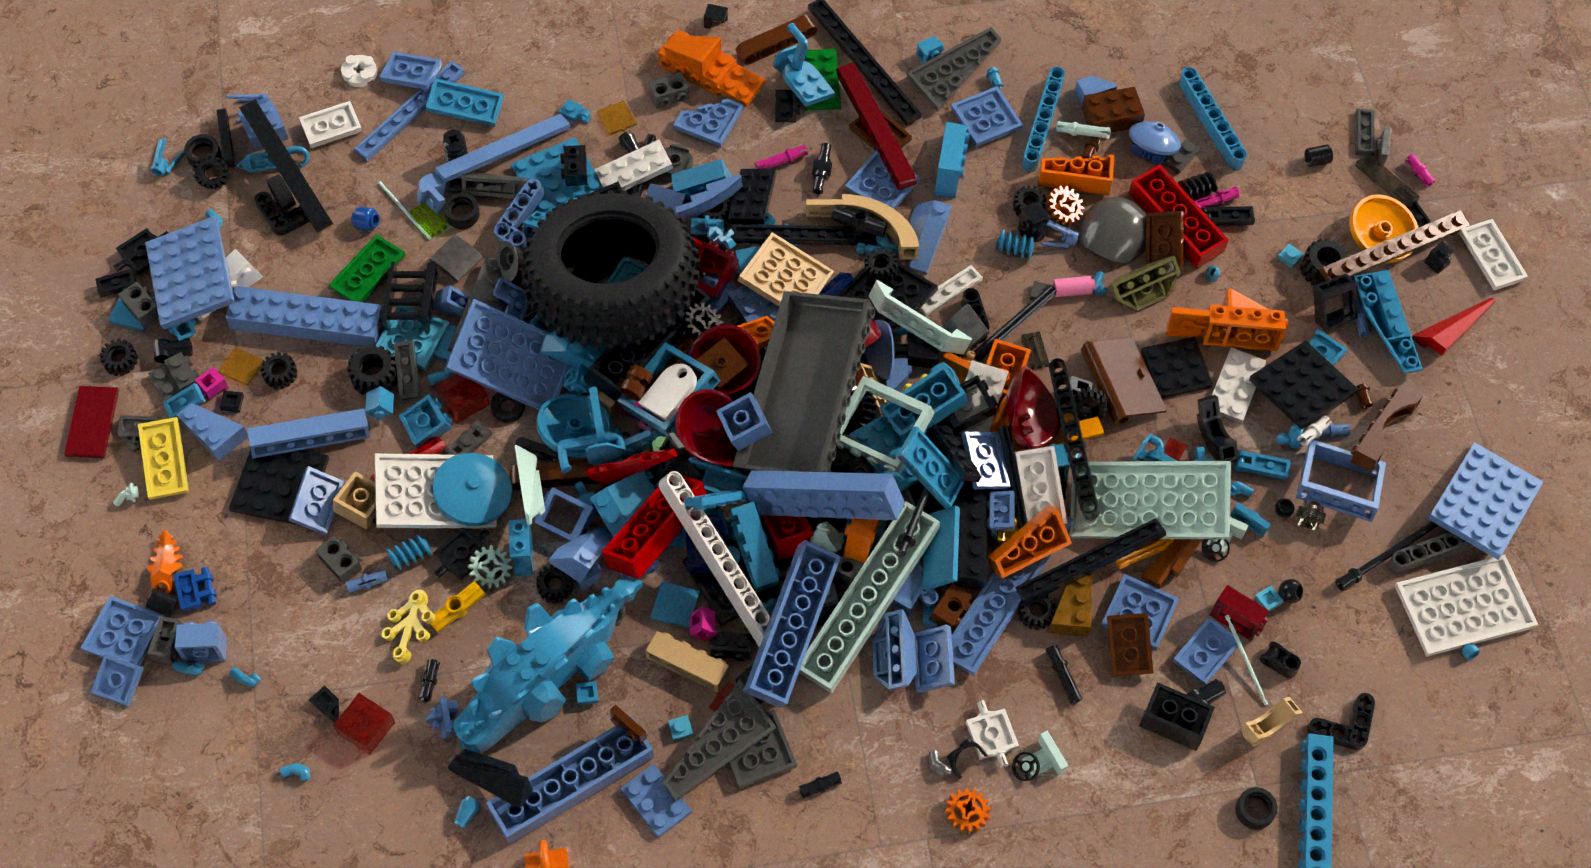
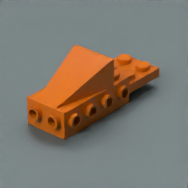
[658,29,766,107]
[1166,289,1288,351]

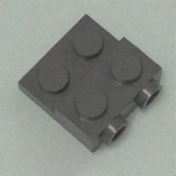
[148,352,199,401]

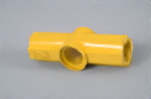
[430,581,486,634]

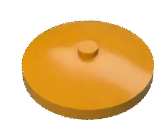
[1349,195,1418,263]

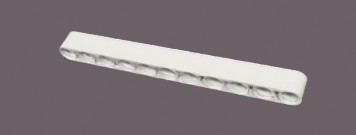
[659,471,771,647]

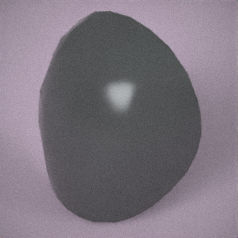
[1078,197,1147,263]

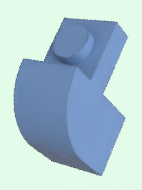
[417,172,446,214]

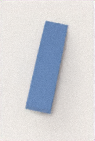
[675,174,743,221]

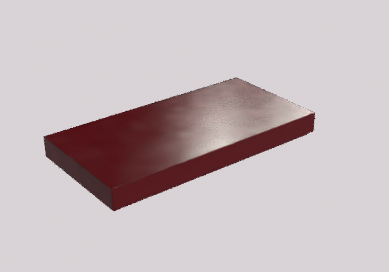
[64,386,119,458]

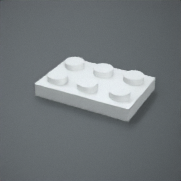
[299,101,362,148]

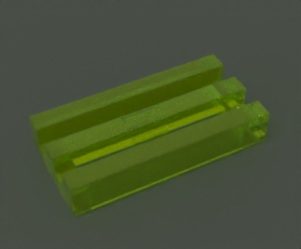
[410,203,447,238]

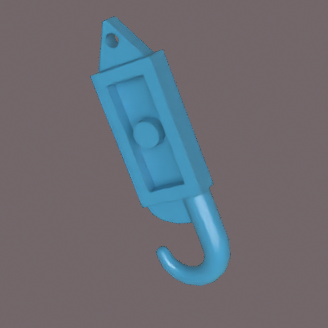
[236,146,310,173]

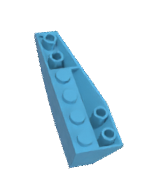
[1353,270,1423,374]

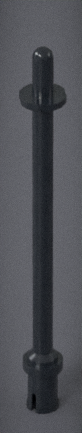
[898,445,947,556]
[1335,521,1439,591]

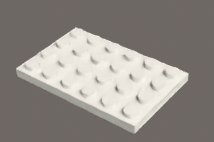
[374,453,497,529]
[1395,554,1538,657]

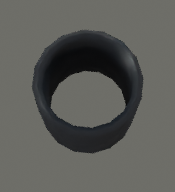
[1304,144,1333,167]
[145,588,178,617]

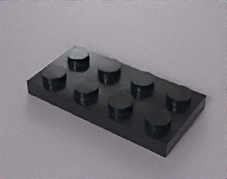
[728,169,777,224]

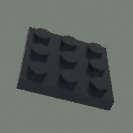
[1141,337,1213,398]

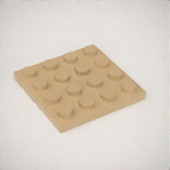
[737,232,834,306]

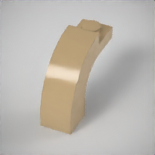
[1240,697,1303,747]

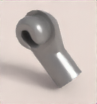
[929,750,952,778]

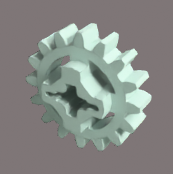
[468,545,512,589]

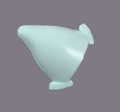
[810,522,845,553]

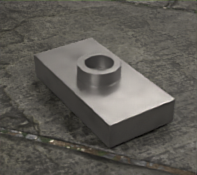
[1376,126,1392,166]

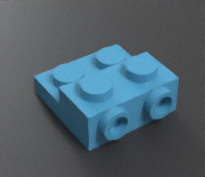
[399,394,452,447]

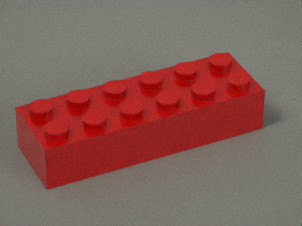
[1128,164,1229,269]
[601,475,707,579]

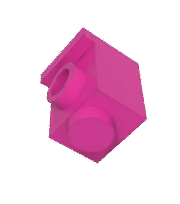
[195,367,229,400]
[689,607,718,641]

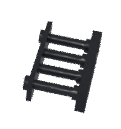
[379,261,438,330]

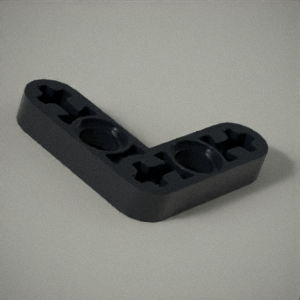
[254,192,310,236]
[1307,693,1375,750]

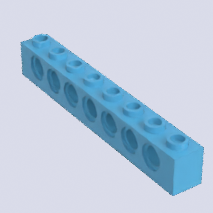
[1298,733,1333,868]

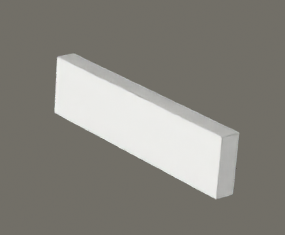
[918,265,983,317]

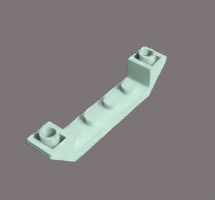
[869,280,972,355]

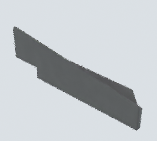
[446,172,533,198]

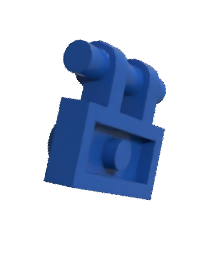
[174,567,217,613]

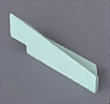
[515,445,545,525]

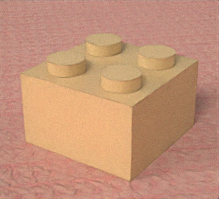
[333,471,376,530]

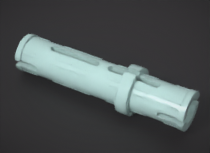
[1056,121,1111,139]

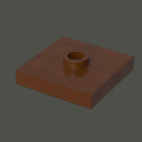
[696,337,749,390]

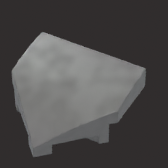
[118,415,160,452]

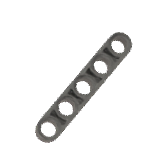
[1387,532,1473,575]

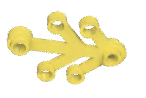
[382,590,436,664]

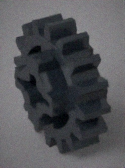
[682,303,724,339]

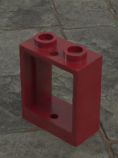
[696,241,739,299]
[1210,585,1269,641]

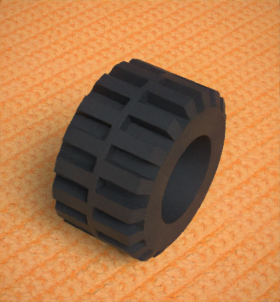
[1300,238,1351,286]
[347,345,398,395]

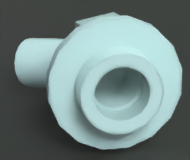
[113,483,139,507]

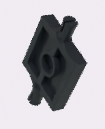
[113,228,168,275]
[433,528,489,580]

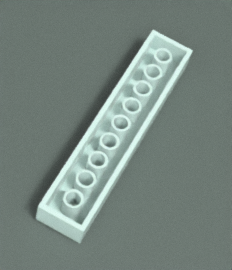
[799,501,940,694]

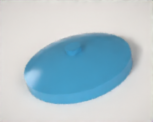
[536,394,614,458]
[432,453,512,526]

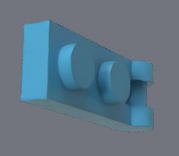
[1234,450,1291,480]

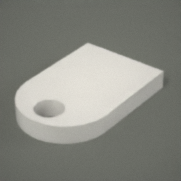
[638,364,697,423]

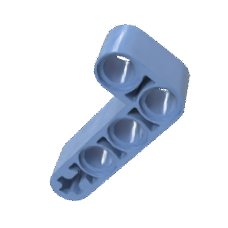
[494,179,544,251]

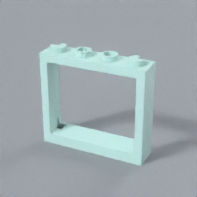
[836,376,935,474]

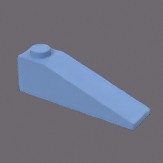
[548,525,613,584]

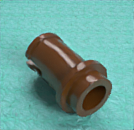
[1356,383,1374,409]

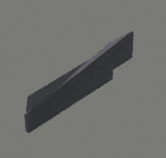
[448,749,533,808]

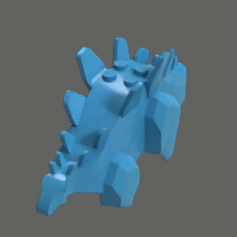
[454,577,643,753]

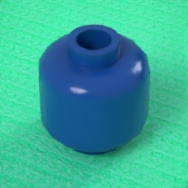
[351,206,380,231]

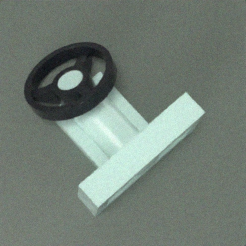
[1202,517,1248,562]
[1012,730,1068,781]

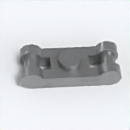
[442,420,493,455]

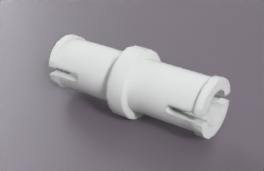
[1298,416,1332,446]

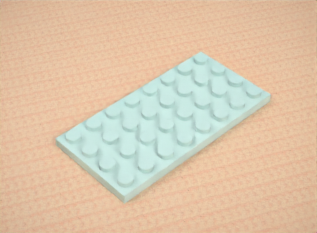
[1069,461,1231,539]

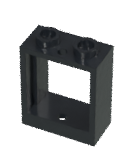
[1313,273,1358,331]
[947,375,998,434]

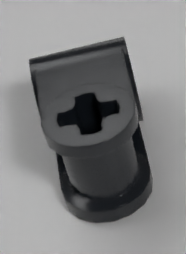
[1260,641,1301,678]

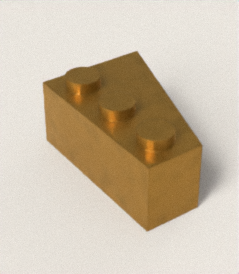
[1048,572,1092,636]

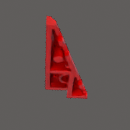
[1412,298,1496,356]
[584,448,678,486]

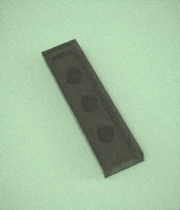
[1355,154,1420,207]

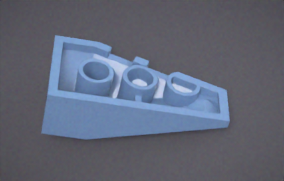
[909,200,952,274]

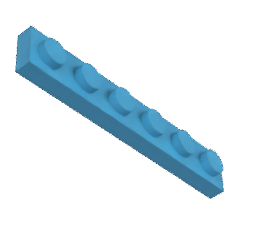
[684,488,748,510]

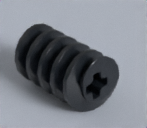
[443,129,468,162]
[1178,172,1218,199]

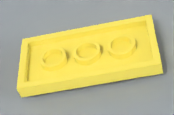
[138,417,189,500]

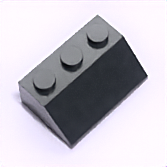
[1139,682,1215,751]

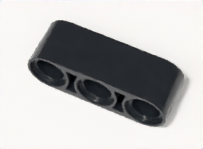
[961,288,990,343]

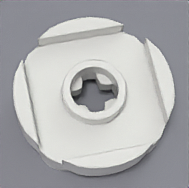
[341,55,377,87]

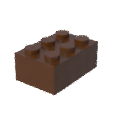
[1081,87,1145,133]

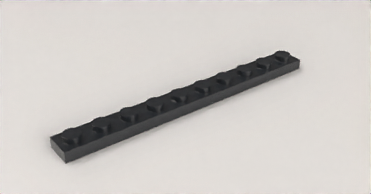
[808,0,922,126]

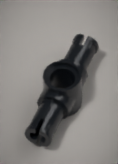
[812,142,832,195]

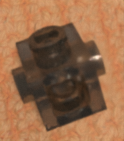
[1296,501,1326,531]

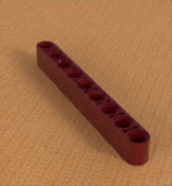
[836,62,917,190]

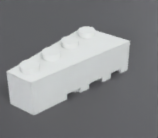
[197,249,263,321]

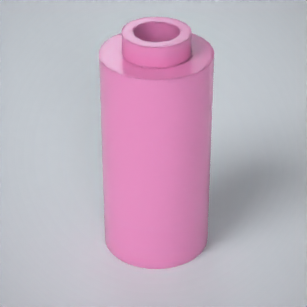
[1052,276,1095,298]

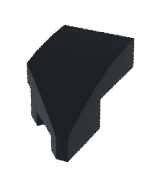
[309,685,339,725]

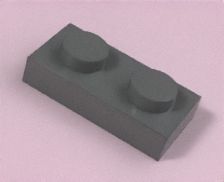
[1165,139,1201,174]

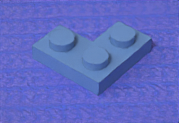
[492,277,530,321]

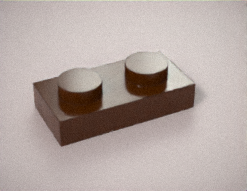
[610,704,647,744]

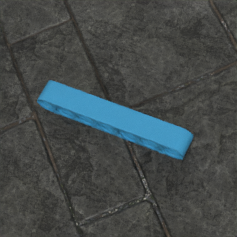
[1022,67,1065,172]
[1179,67,1247,170]

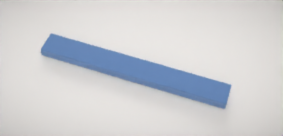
[354,61,465,162]
[435,114,570,183]

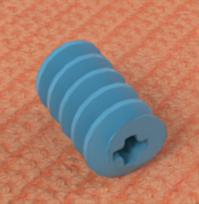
[995,229,1035,260]
[386,535,432,570]

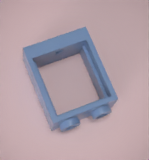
[535,487,597,541]

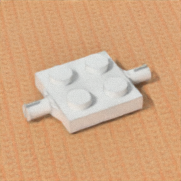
[966,700,1019,768]

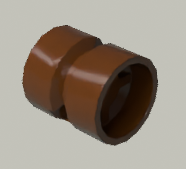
[618,365,653,401]

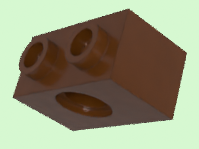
[928,582,972,629]

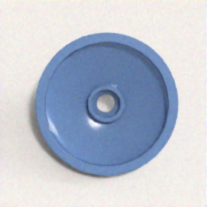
[1129,121,1181,155]

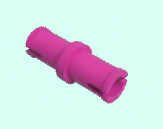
[1404,154,1436,188]

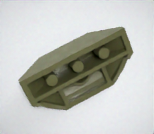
[1110,256,1181,311]

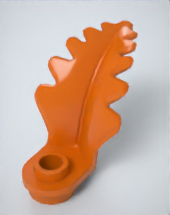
[147,530,182,594]

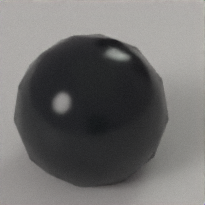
[1278,579,1303,604]

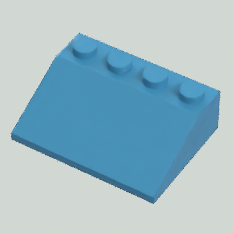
[590,470,683,546]

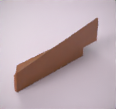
[1141,539,1203,589]

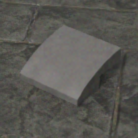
[429,234,483,283]
[943,303,990,358]

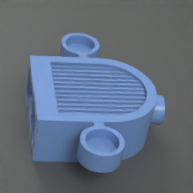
[890,561,938,617]

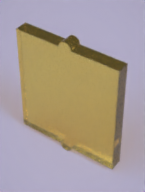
[597,100,637,135]
[218,347,263,386]

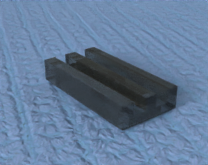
[1021,332,1049,370]

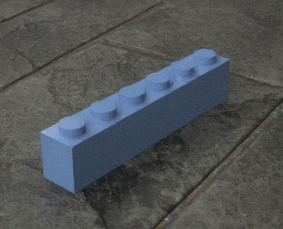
[247,408,370,458]

